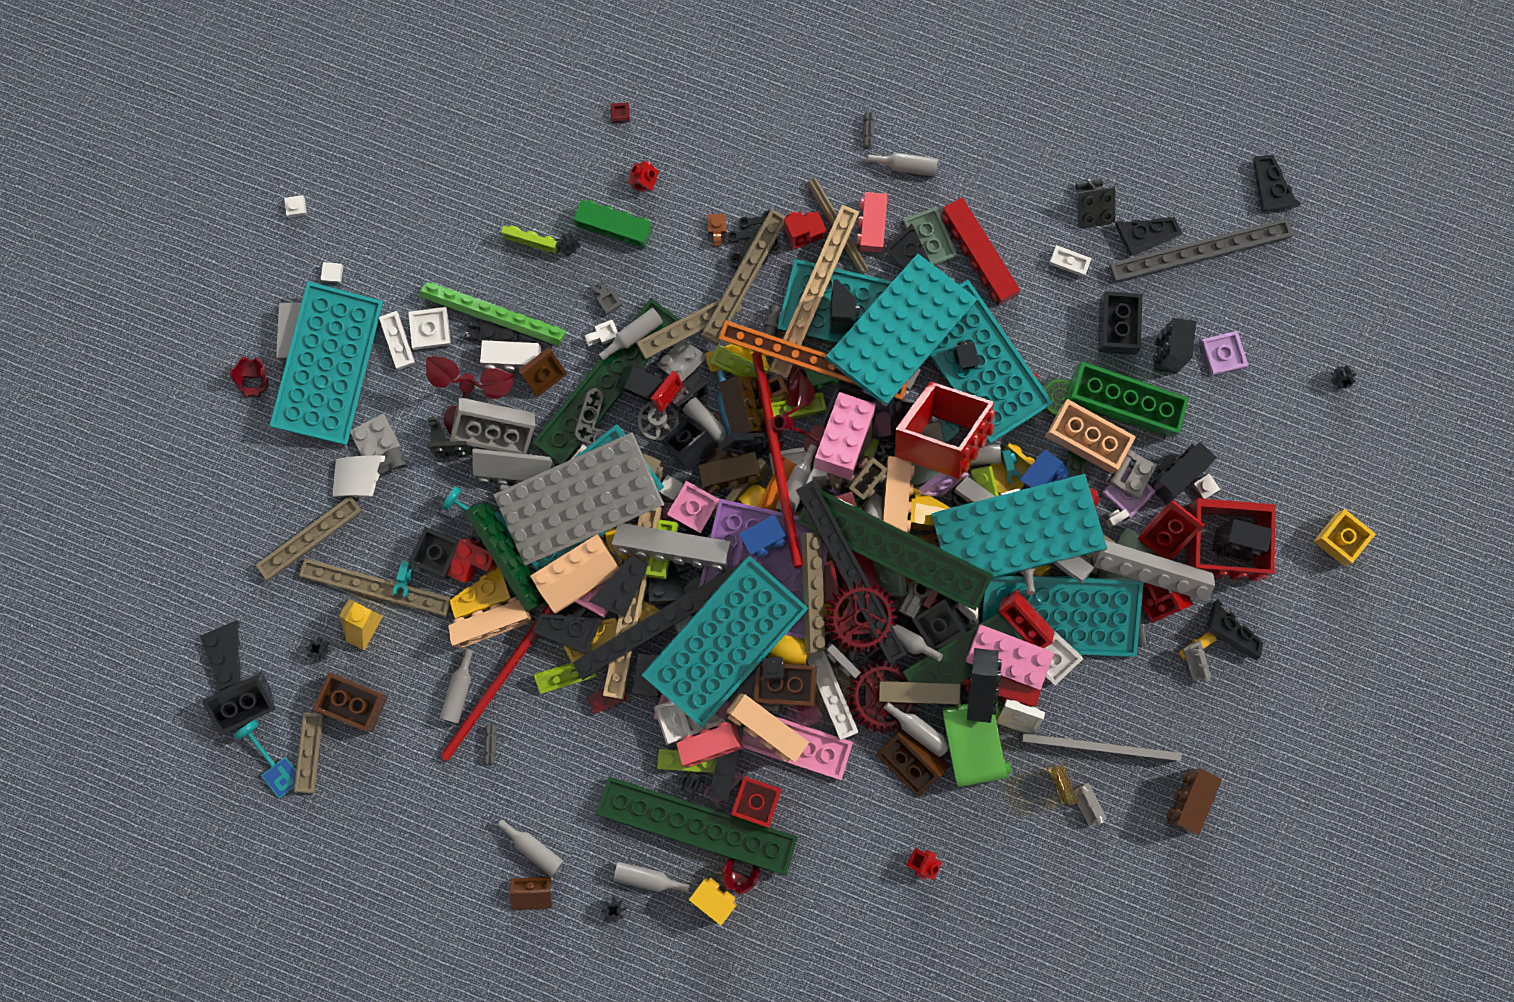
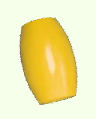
[766,635,809,665]

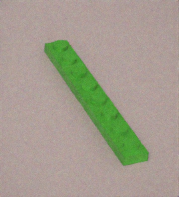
[419,282,566,346]

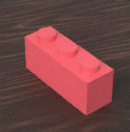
[857,192,887,253]
[677,722,743,768]

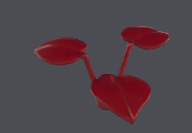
[426,356,515,434]
[767,373,826,458]

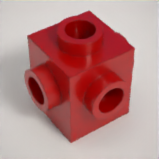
[628,161,659,192]
[906,848,942,881]

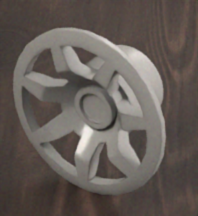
[638,403,679,441]

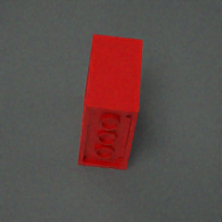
[896,381,996,479]
[1185,498,1276,582]

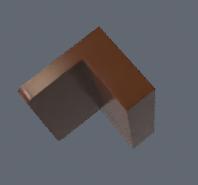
[509,877,552,910]

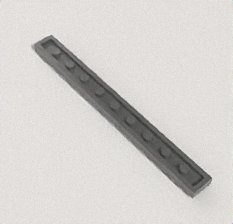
[1109,218,1293,283]

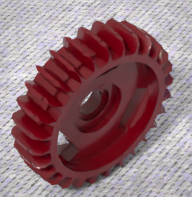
[824,581,897,653]
[846,660,918,733]

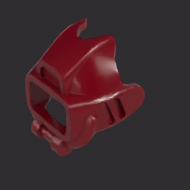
[230,356,268,397]
[722,858,760,895]

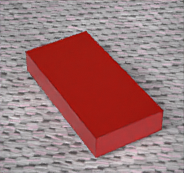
[651,371,683,413]

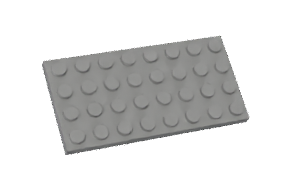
[493,432,664,565]

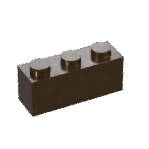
[698,452,762,493]

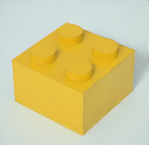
[1313,509,1376,566]
[689,878,736,926]

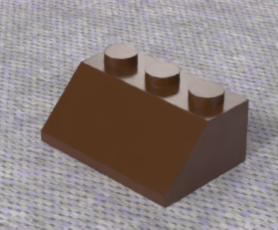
[876,728,950,797]

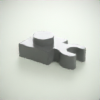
[592,280,623,315]

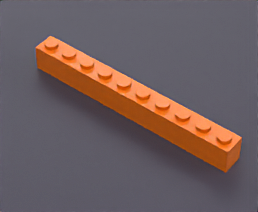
[719,320,909,400]

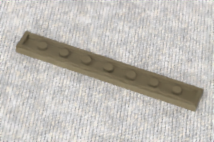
[701,209,785,346]
[299,558,452,617]

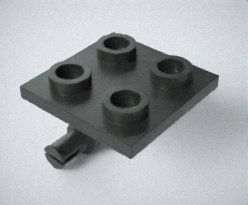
[1075,178,1115,228]
[427,417,473,459]

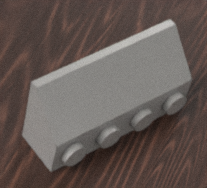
[450,397,535,454]
[472,449,555,485]

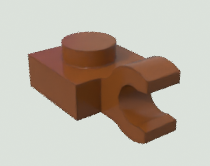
[707,214,727,247]

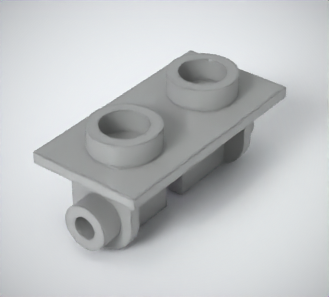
[1183,640,1211,682]
[1071,783,1107,828]

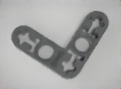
[573,388,606,446]

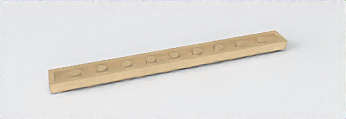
[769,205,859,380]
[603,507,662,700]

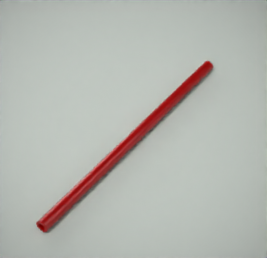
[752,352,803,569]
[440,604,554,761]

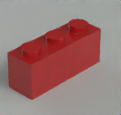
[999,589,1054,648]

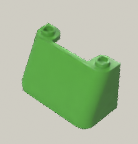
[943,702,1012,787]

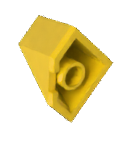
[907,488,951,531]
[339,598,383,650]

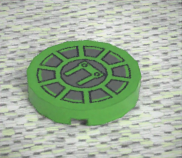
[1044,379,1070,416]

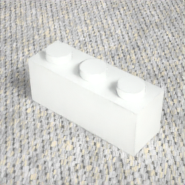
[480,341,541,372]

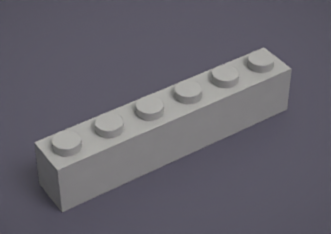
[612,523,734,571]
[1093,540,1215,601]

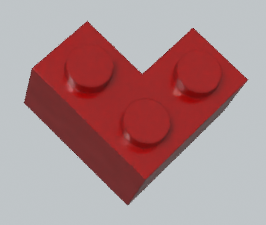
[783,211,827,250]
[446,538,498,582]
[1142,583,1193,624]

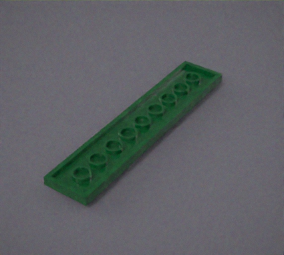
[532,298,680,464]
[797,489,994,611]
[596,777,798,876]

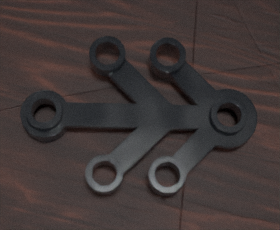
[727,210,779,269]

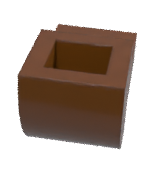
[767,374,789,403]

